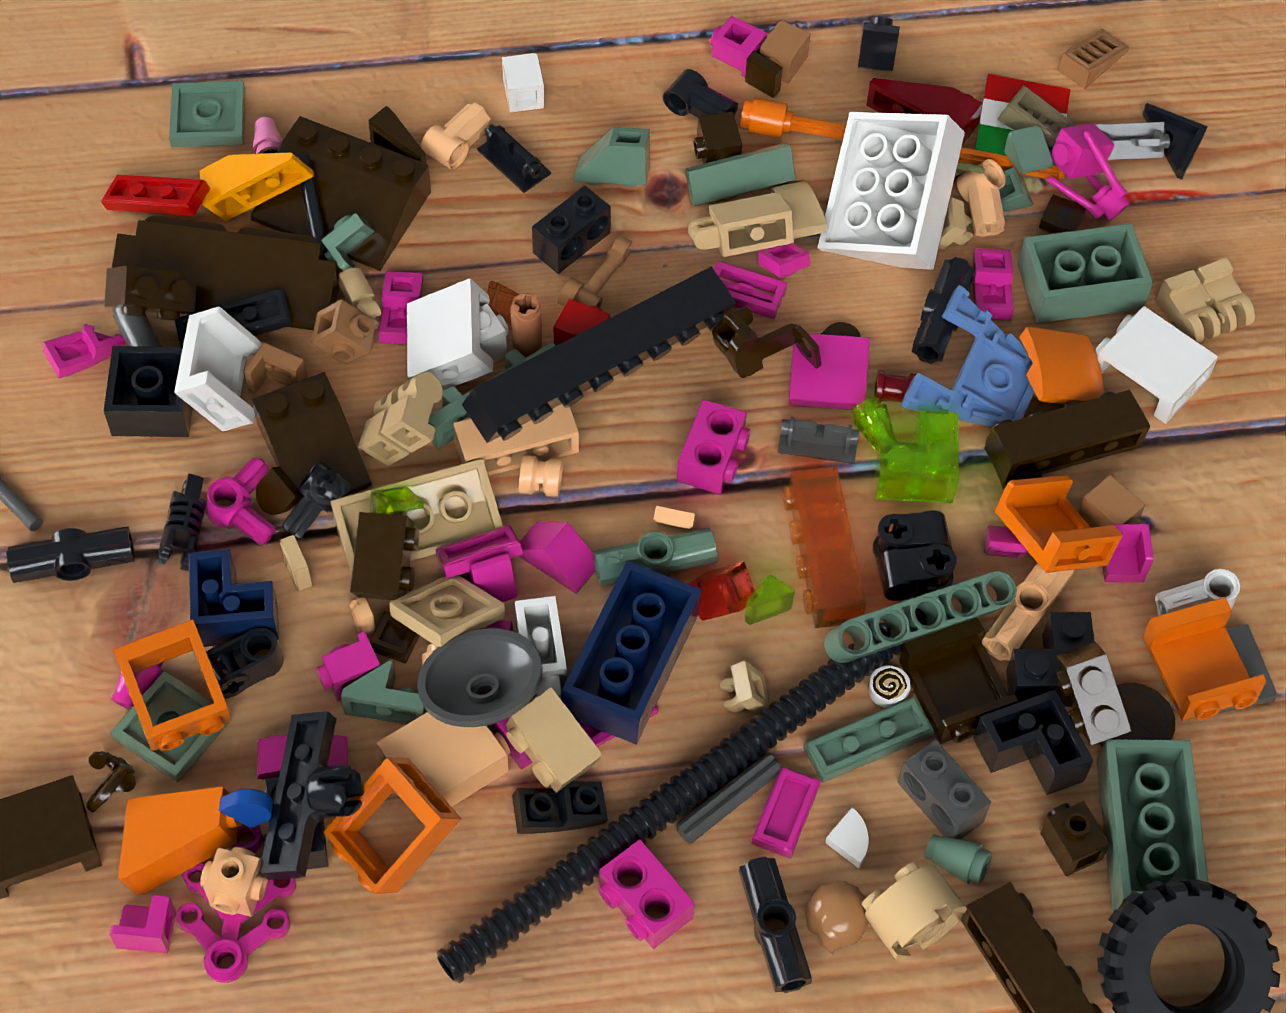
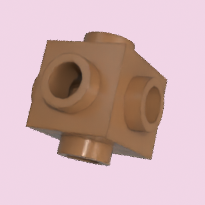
[311,299,376,364]

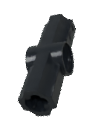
[912,257,975,364]
[6,526,135,583]
[739,857,812,993]

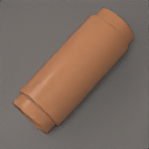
[510,293,542,358]

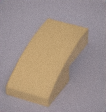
[771,181,827,239]

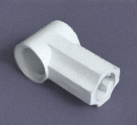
[1155,569,1240,616]

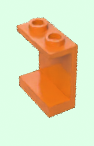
[1142,597,1267,721]

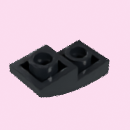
[512,781,608,834]

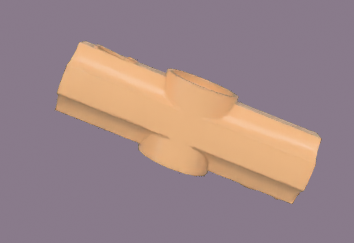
[982,563,1074,661]

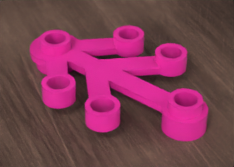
[176,824,296,983]

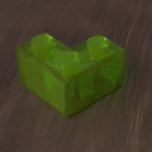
[875,411,959,503]

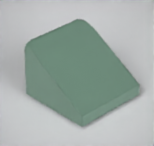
[1004,125,1053,174]
[999,167,1033,212]

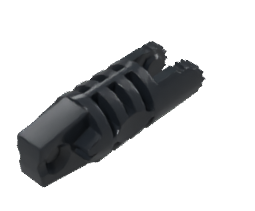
[156,473,207,572]

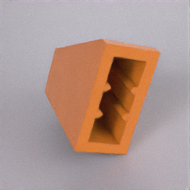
[118,786,242,895]

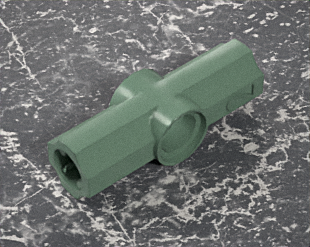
[593,528,718,587]

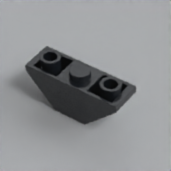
[857,17,900,72]

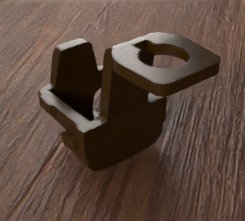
[712,306,822,378]

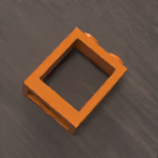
[113,619,231,752]
[323,757,462,894]

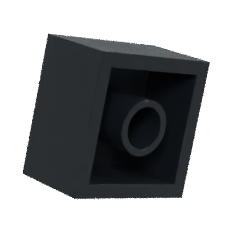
[103,346,193,437]

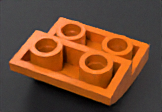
[1019,326,1104,405]

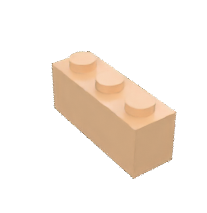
[453,404,579,476]

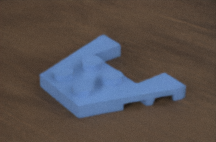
[900,285,1034,427]

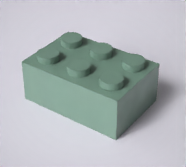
[1017,223,1153,324]

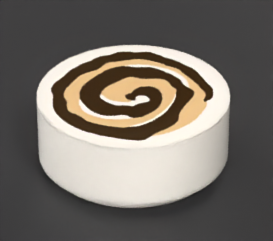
[868,666,910,708]

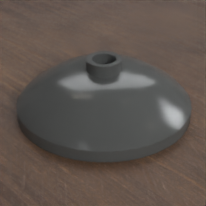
[417,628,543,727]

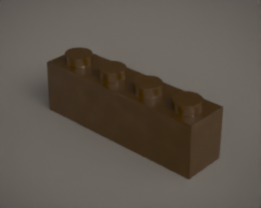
[984,390,1150,485]
[961,882,1103,1013]

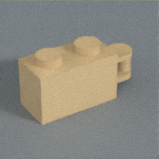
[688,192,794,257]

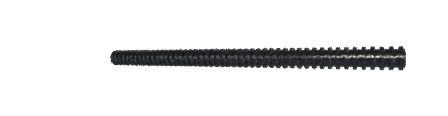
[437,594,926,983]

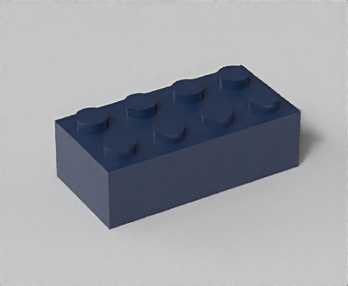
[561,561,702,745]

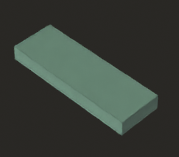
[685,143,796,206]
[804,696,934,783]

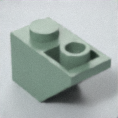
[574,127,650,187]

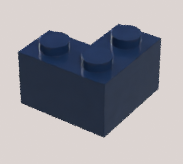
[189,549,279,647]

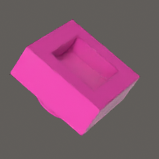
[758,243,810,278]

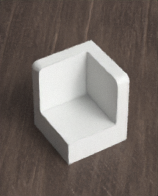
[502,53,544,113]

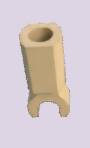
[339,267,381,329]

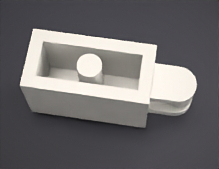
[515,596,567,699]

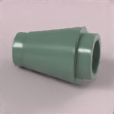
[925,834,992,884]

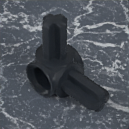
[283,461,352,538]

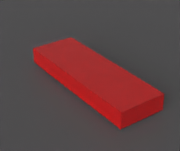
[101,175,210,216]

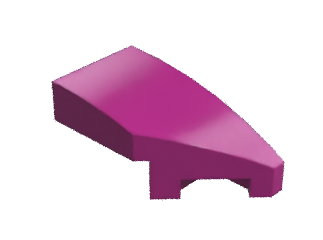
[43,324,125,379]

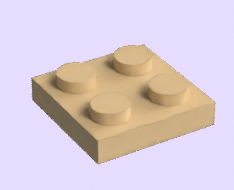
[389,575,505,647]

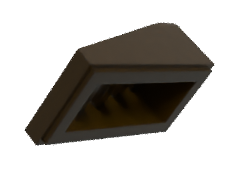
[369,106,426,164]

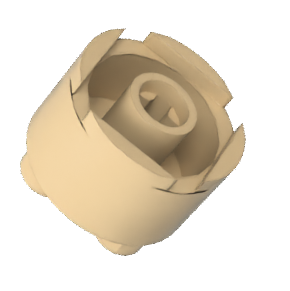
[861,862,967,961]

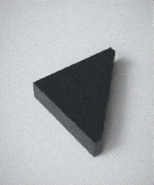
[1142,103,1208,180]

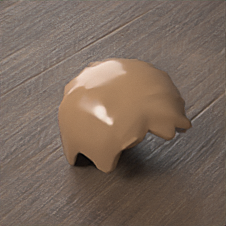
[806,881,869,954]

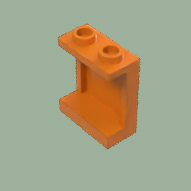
[995,475,1123,573]

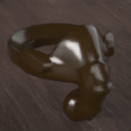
[87,751,136,813]

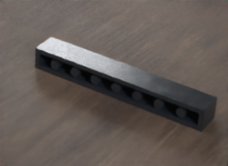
[462,266,736,443]

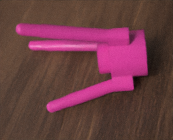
[1047,131,1130,222]

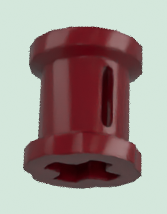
[874,370,916,404]

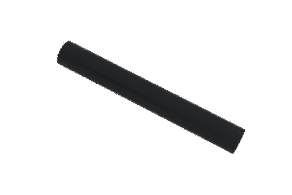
[297,155,328,261]

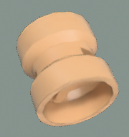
[519,455,563,498]

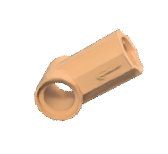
[421,102,492,170]
[957,159,1006,237]

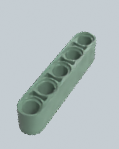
[824,571,1017,663]

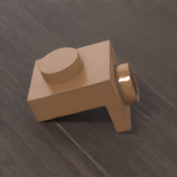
[244,343,307,393]

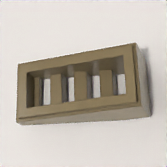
[997,85,1077,148]

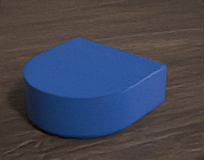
[219,789,273,828]

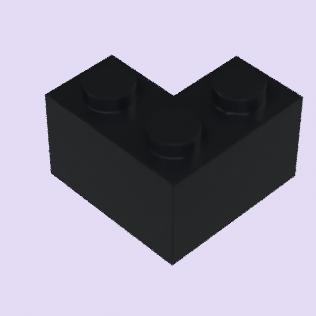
[1006,612,1095,707]
[973,689,1093,795]

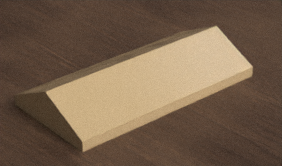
[330,459,503,576]

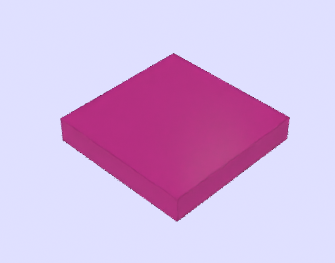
[789,333,870,411]

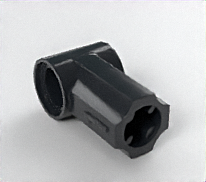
[662,69,738,117]

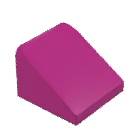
[984,525,1028,559]
[470,554,517,602]

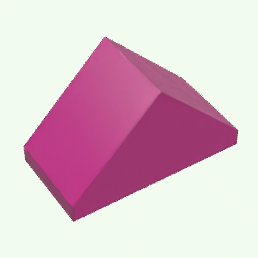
[519,522,596,594]

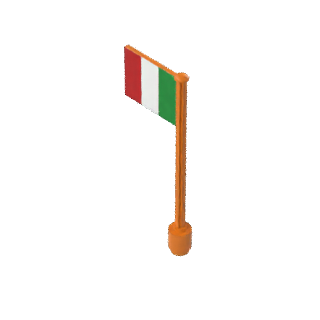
[740,74,1071,182]

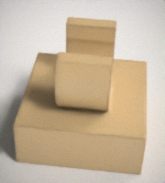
[938,197,973,250]
[720,661,770,715]

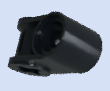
[873,510,953,561]
[876,544,956,601]
[206,627,284,699]

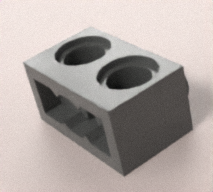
[898,739,991,839]

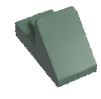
[341,660,427,724]

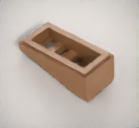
[1058,29,1129,89]

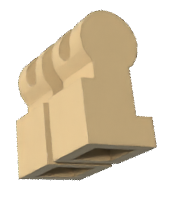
[1155,258,1255,343]
[358,372,443,466]

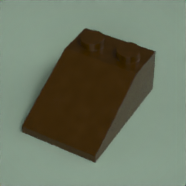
[252,372,372,506]

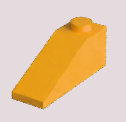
[199,153,314,222]

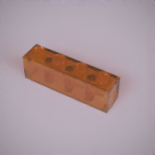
[783,467,866,628]

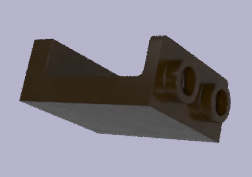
[899,617,1020,744]
[0,775,102,899]

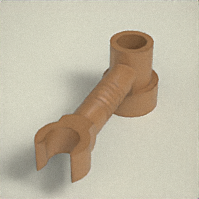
[558,235,632,308]

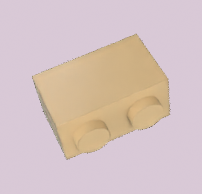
[506,687,603,793]

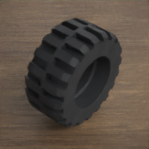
[1097,877,1281,1013]

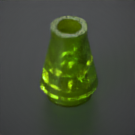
[852,397,900,457]

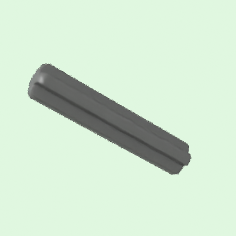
[676,754,781,843]

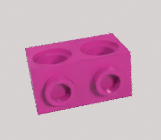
[677,399,751,495]
[598,839,695,949]

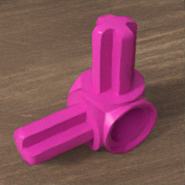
[206,458,275,545]

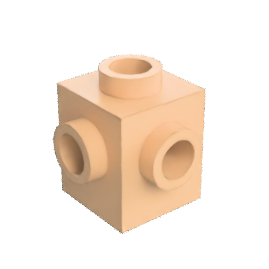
[201,847,268,917]

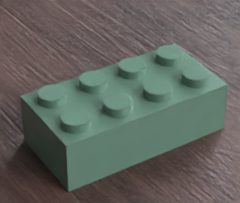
[1097,739,1209,912]

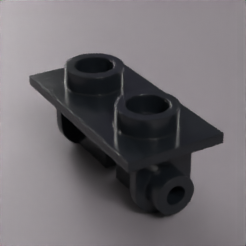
[477,124,551,193]

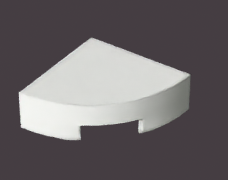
[825,808,869,869]

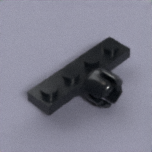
[259,711,364,880]

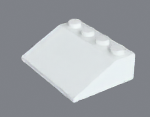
[817,112,965,270]

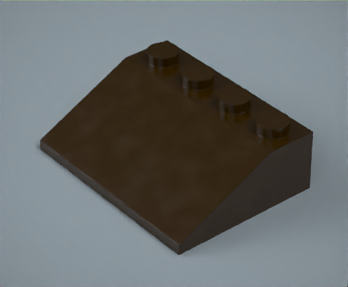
[251,116,431,271]

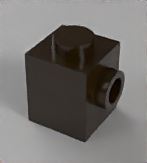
[693,112,742,164]
[1040,801,1110,877]

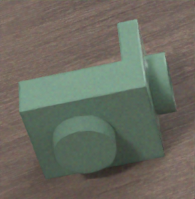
[321,213,375,271]

